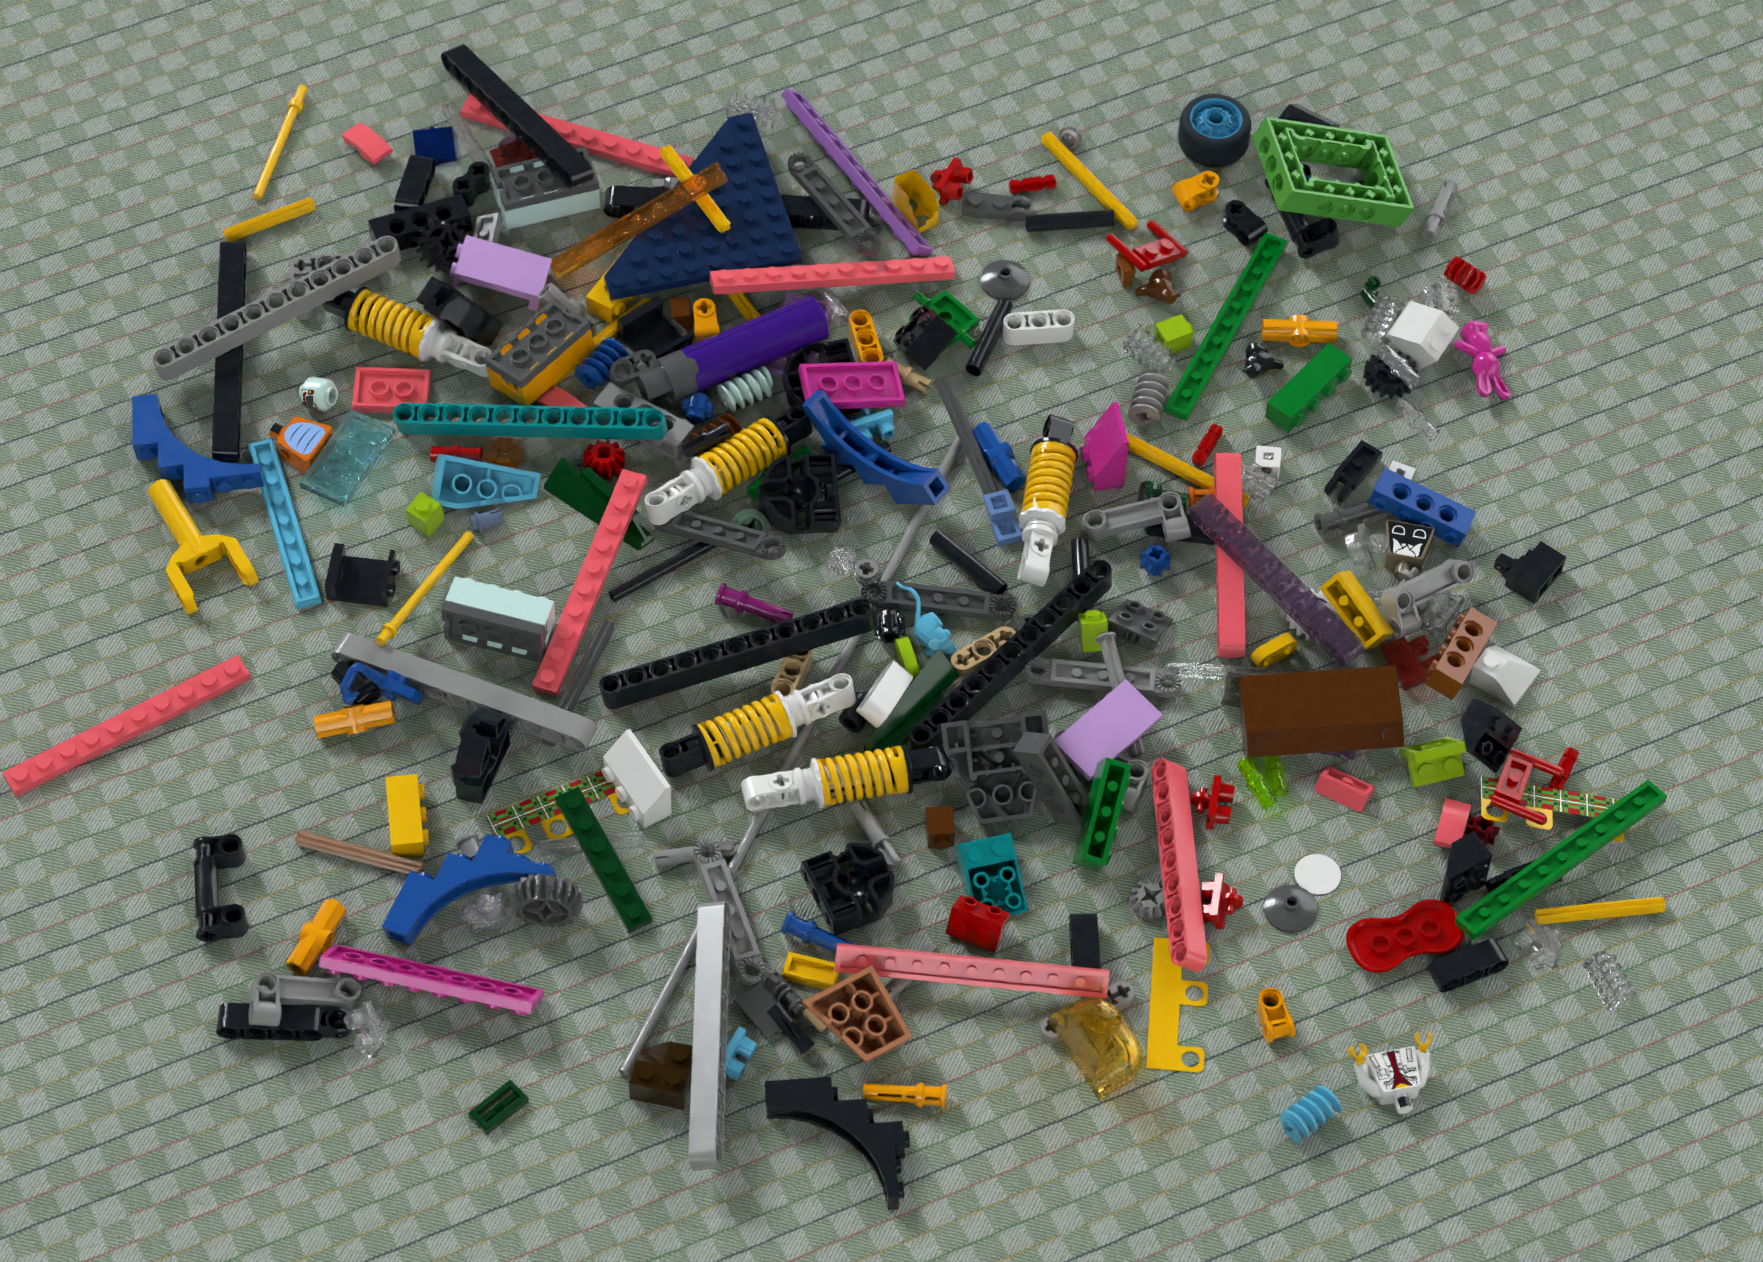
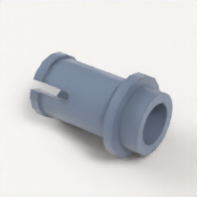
[469,508,503,532]

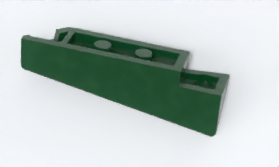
[544,457,654,551]
[864,649,959,753]

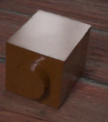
[925,806,955,850]

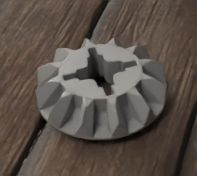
[1129,879,1166,919]

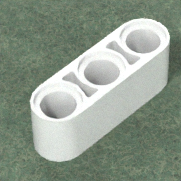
[1002,309,1075,345]
[856,660,913,728]

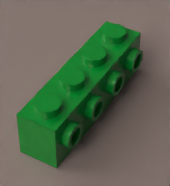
[1265,343,1352,433]
[1072,757,1131,871]

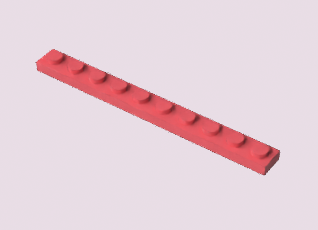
[461,94,694,178]
[709,256,955,295]
[532,469,648,697]
[2,655,251,797]
[834,943,1109,999]

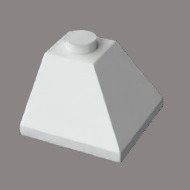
[1469,645,1540,708]

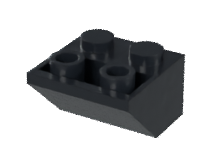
[893,304,958,371]
[1461,698,1523,773]
[1439,831,1492,903]

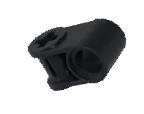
[1223,200,1268,247]

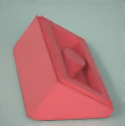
[1315,766,1376,812]

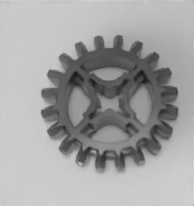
[510,873,584,927]

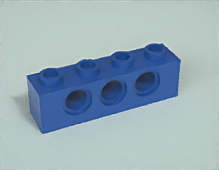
[1367,467,1476,547]

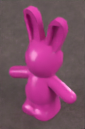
[1454,321,1511,400]

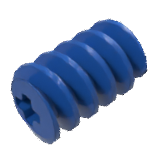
[575,338,629,389]

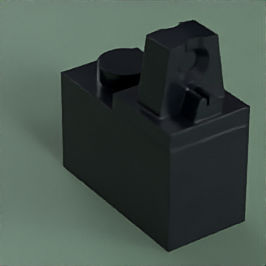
[1494,541,1566,604]

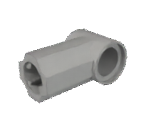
[537,283,586,317]

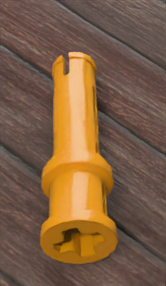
[863,1082,947,1109]

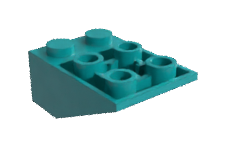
[954,833,1028,916]

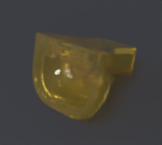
[1048,997,1143,1099]

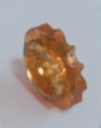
[483,437,524,469]

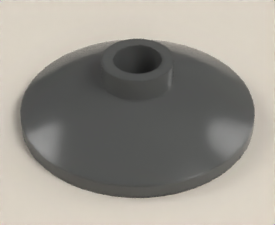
[980,260,1029,300]
[1264,885,1317,933]

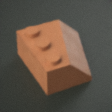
[801,965,912,1063]

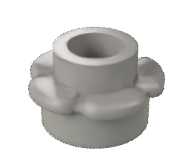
[1059,126,1082,149]

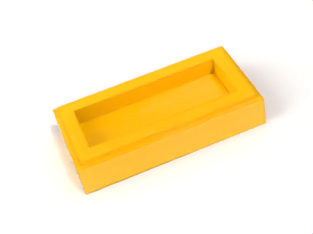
[781,952,840,990]

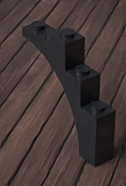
[765,1076,910,1210]

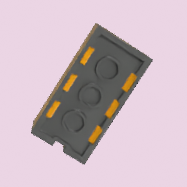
[485,299,595,406]

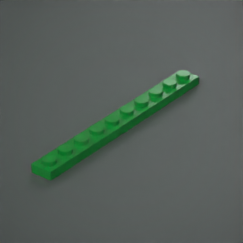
[1164,232,1288,421]
[1455,780,1667,941]

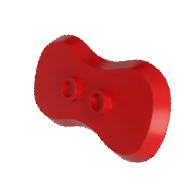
[1346,899,1464,973]

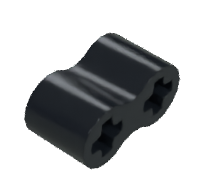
[452,161,491,208]

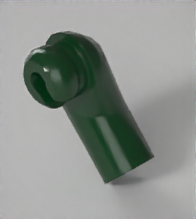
[1361,276,1382,311]

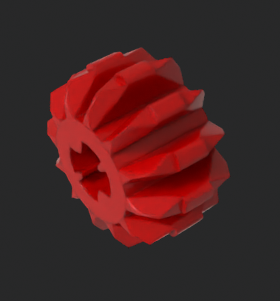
[1443,256,1487,294]
[583,438,626,481]

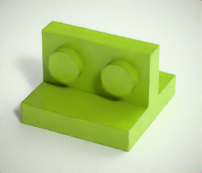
[1399,737,1466,787]

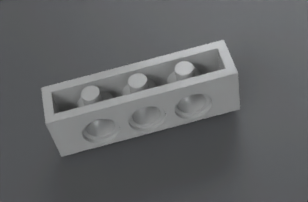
[593,382,694,461]

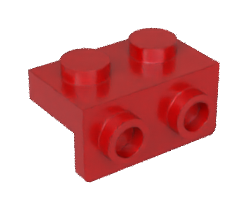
[945,896,1010,952]

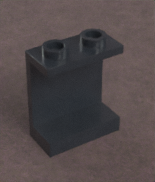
[617,297,693,366]
[324,543,400,607]

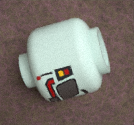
[299,377,338,411]

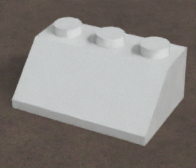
[602,729,672,829]

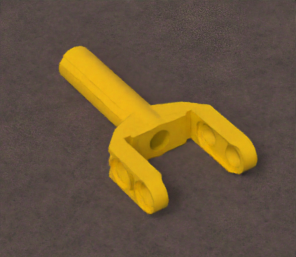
[148,479,259,615]

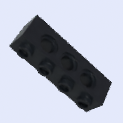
[368,194,472,252]

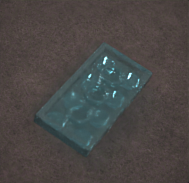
[299,410,395,507]

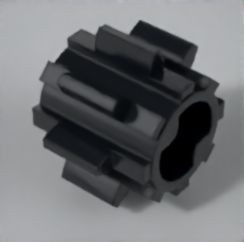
[874,610,905,644]

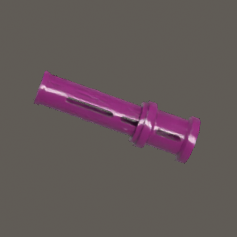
[715,583,794,623]

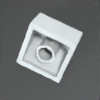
[1386,301,1459,369]

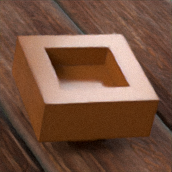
[1115,253,1136,287]

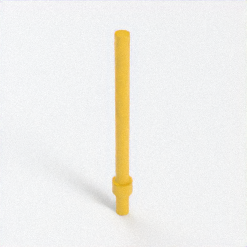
[252,84,308,200]

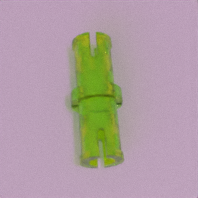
[1263,755,1289,797]
[1236,757,1277,809]

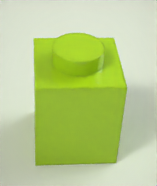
[1154,314,1194,356]
[405,492,445,537]
[1078,610,1108,652]

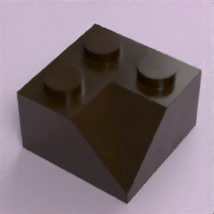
[629,1041,693,1110]

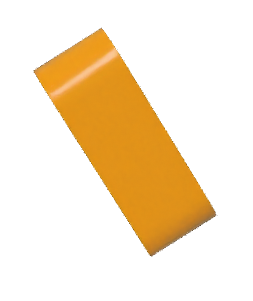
[849,309,883,362]

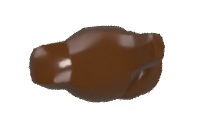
[1135,269,1180,304]

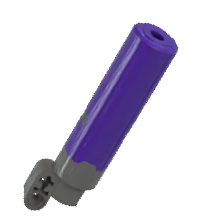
[609,296,830,403]

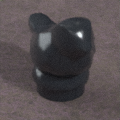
[1242,343,1284,379]

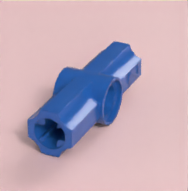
[972,422,1026,492]

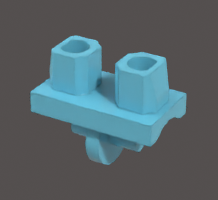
[850,408,895,442]
[726,1027,757,1081]

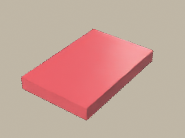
[352,367,432,414]

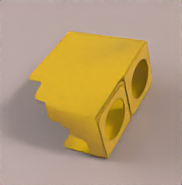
[893,170,939,233]

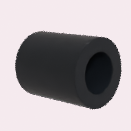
[839,692,867,733]

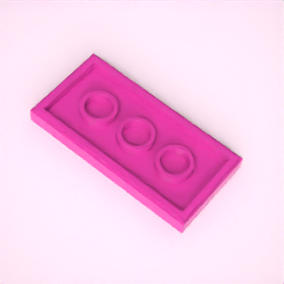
[798,361,906,409]

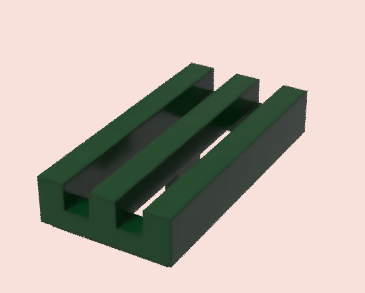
[468,1079,529,1135]

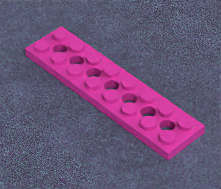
[319,944,544,1015]

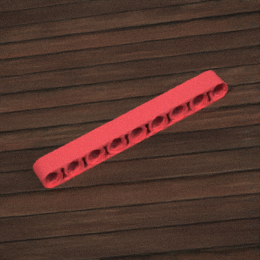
[1214,453,1245,659]
[1151,758,1207,972]

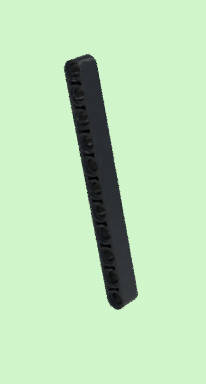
[441,44,594,188]
[603,185,870,231]
[212,241,247,463]
[909,560,1112,751]
[599,598,876,709]

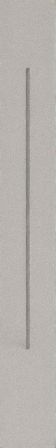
[619,422,972,1076]

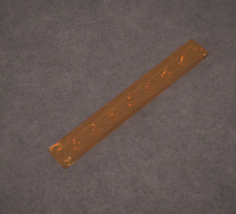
[551,162,728,280]

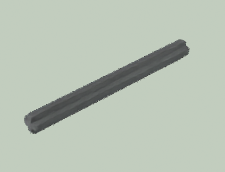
[935,376,998,495]
[542,619,614,747]

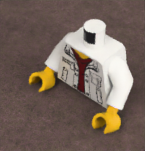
[1347,1031,1432,1114]

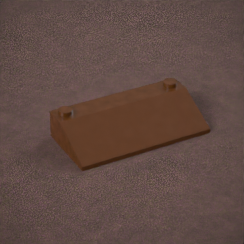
[1239,665,1404,758]

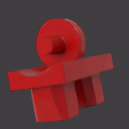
[930,157,974,205]
[1190,775,1235,830]
[1201,874,1243,929]

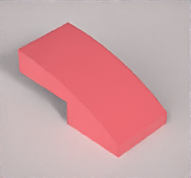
[341,122,393,164]
[534,385,587,407]
[1433,798,1471,849]

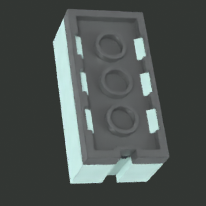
[492,147,600,230]
[441,576,556,663]

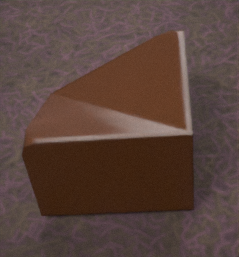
[669,296,692,331]

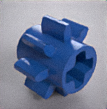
[682,393,713,424]
[1140,544,1171,577]

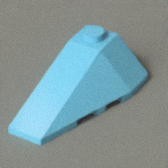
[432,454,541,509]

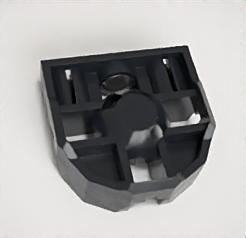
[416,276,503,345]
[782,338,860,415]
[757,454,841,534]
[450,707,510,804]
[800,842,895,936]

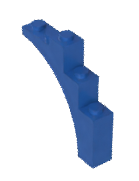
[802,390,951,505]
[132,394,264,504]
[382,834,557,946]

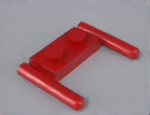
[1106,220,1188,272]
[1490,747,1564,825]

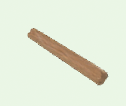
[296,830,424,875]

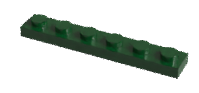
[555,786,652,934]

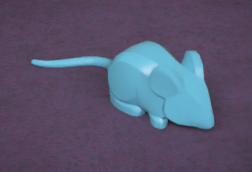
[896,582,958,657]

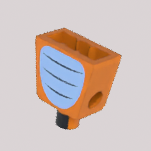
[269,417,335,476]

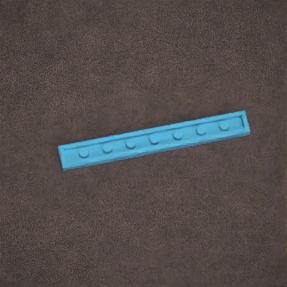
[248,438,322,610]

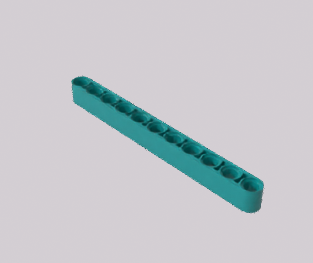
[392,403,668,440]

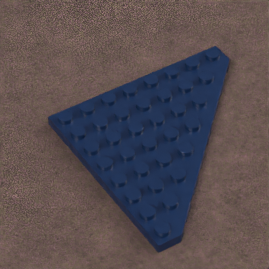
[604,113,802,301]

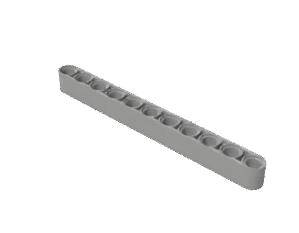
[152,236,401,380]
[331,632,597,752]
[688,900,731,1171]

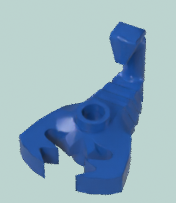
[340,662,424,705]

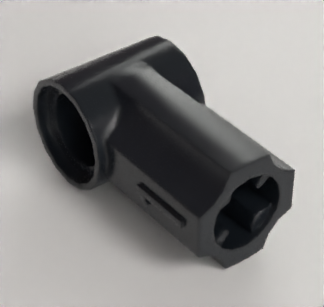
[331,660,381,705]

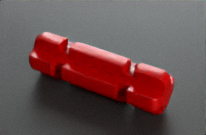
[1009,174,1056,194]
[1192,424,1223,467]
[1548,747,1579,790]

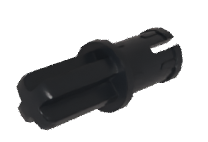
[681,422,732,457]

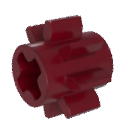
[1465,815,1500,845]

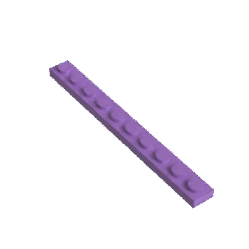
[781,88,933,257]

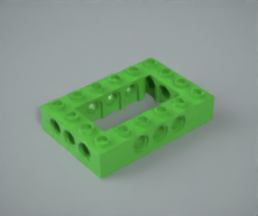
[1252,117,1414,227]

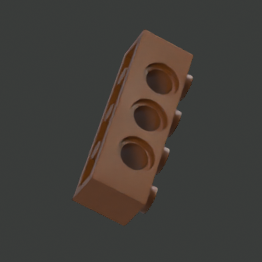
[1425,607,1497,700]

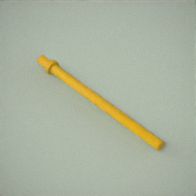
[375,531,474,646]

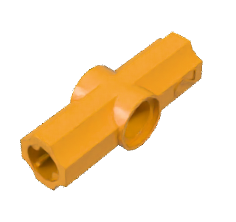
[1261,314,1338,348]
[313,700,396,739]
[286,898,347,977]

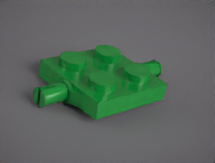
[909,290,980,351]

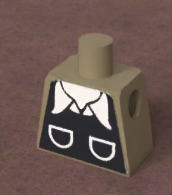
[1383,519,1435,580]

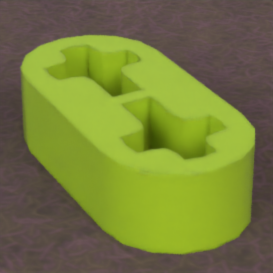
[894,636,919,682]

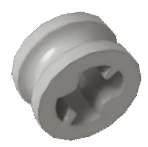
[855,559,878,585]

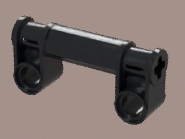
[1265,163,1340,259]
[193,834,249,942]

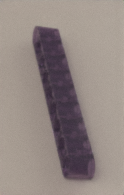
[1188,493,1365,667]

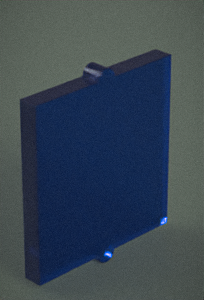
[412,126,457,166]

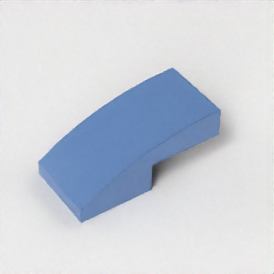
[983,489,1022,547]

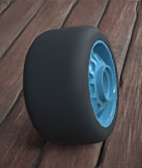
[1178,94,1252,167]

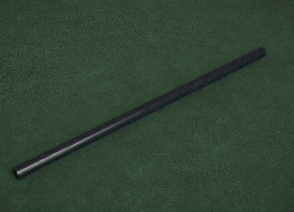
[608,441,892,603]

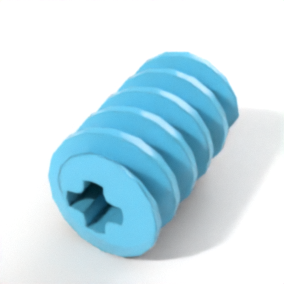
[1280,1085,1341,1144]

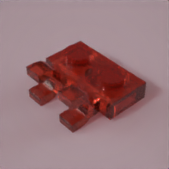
[1381,635,1439,691]

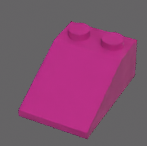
[1080,402,1129,491]

